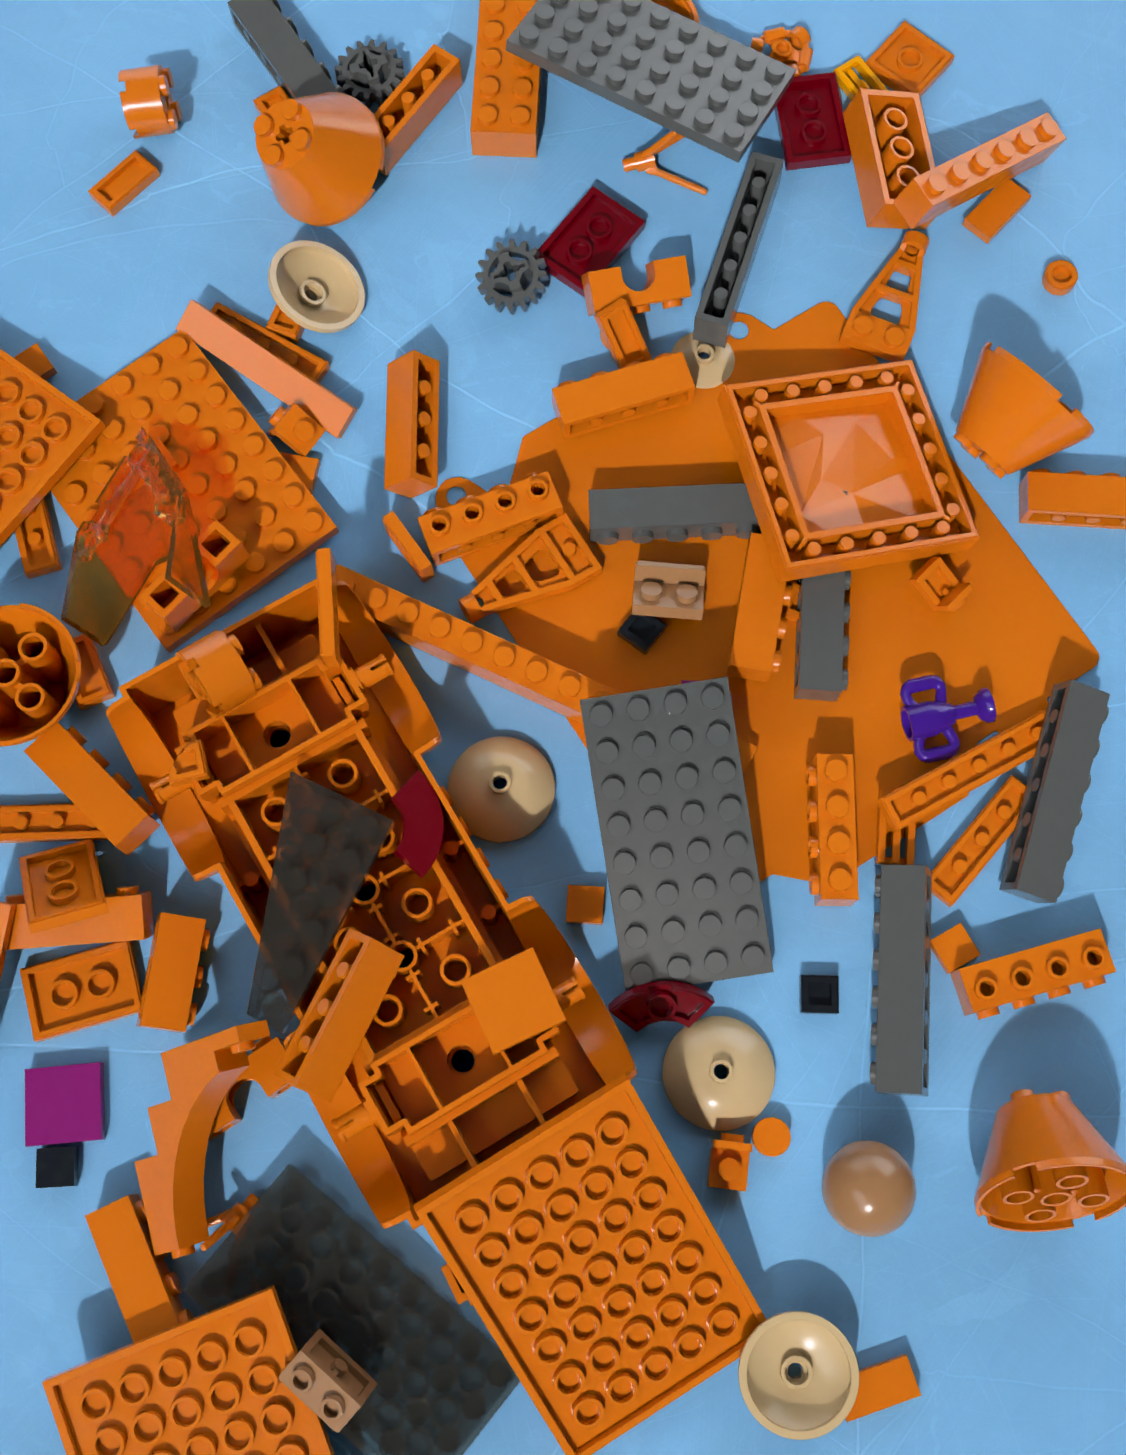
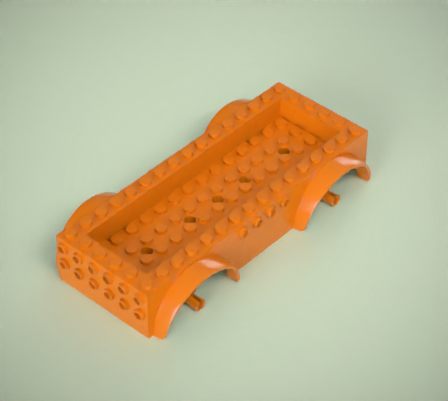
[105,578,637,1230]

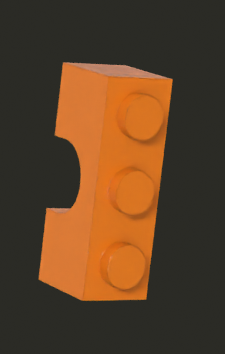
[581,255,692,316]
[139,520,251,631]
[208,1036,292,1141]

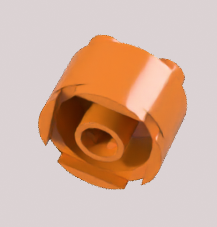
[118,64,182,139]
[175,630,262,719]

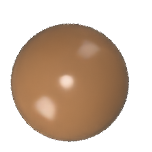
[822,1140,916,1237]

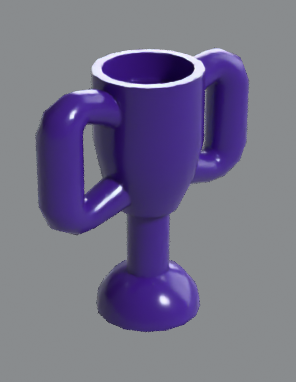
[900,675,996,763]

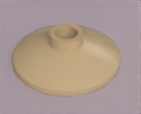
[671,332,735,389]

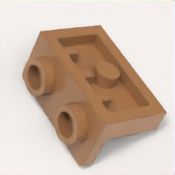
[632,561,706,620]
[279,1328,378,1433]

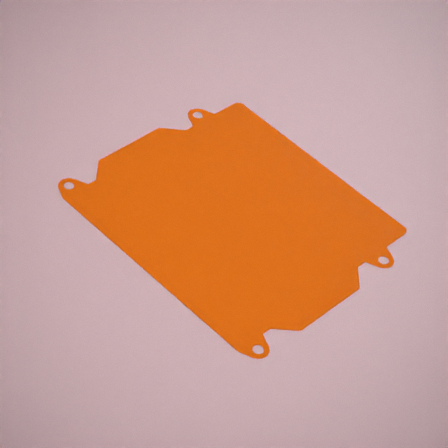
[435,302,1099,882]

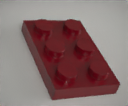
[774,72,852,171]
[538,186,645,298]

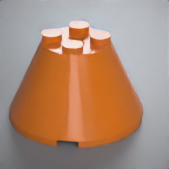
[253,92,385,227]
[953,342,1094,479]
[0,603,81,747]
[974,1089,1126,1232]

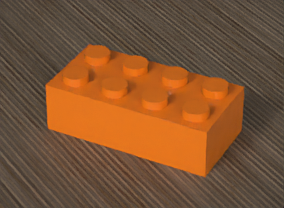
[843,88,935,230]

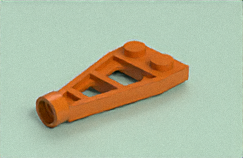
[839,230,930,362]
[458,513,602,624]

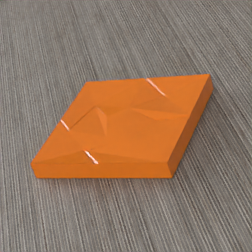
[717,359,980,583]

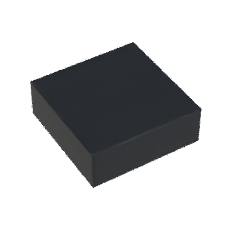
[617,614,667,655]
[799,975,839,1014]
[36,1146,79,1188]

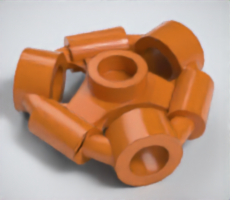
[751,26,813,77]

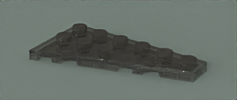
[247,771,394,1033]

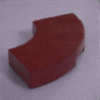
[391,770,444,879]
[608,981,715,1032]

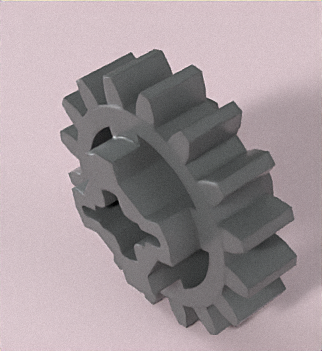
[335,39,405,109]
[475,239,549,315]

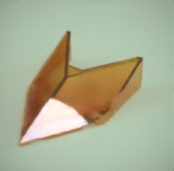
[61,427,211,646]

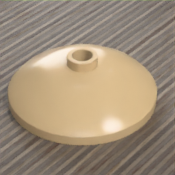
[268,240,365,333]
[447,736,555,843]
[662,1016,775,1131]
[738,1311,859,1440]

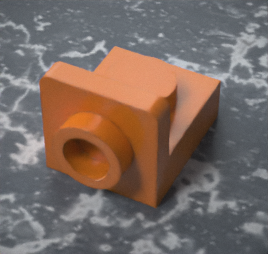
[707,1132,753,1192]

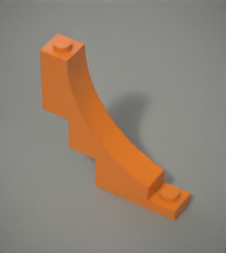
[134,1020,270,1259]

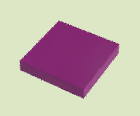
[25,1062,105,1147]

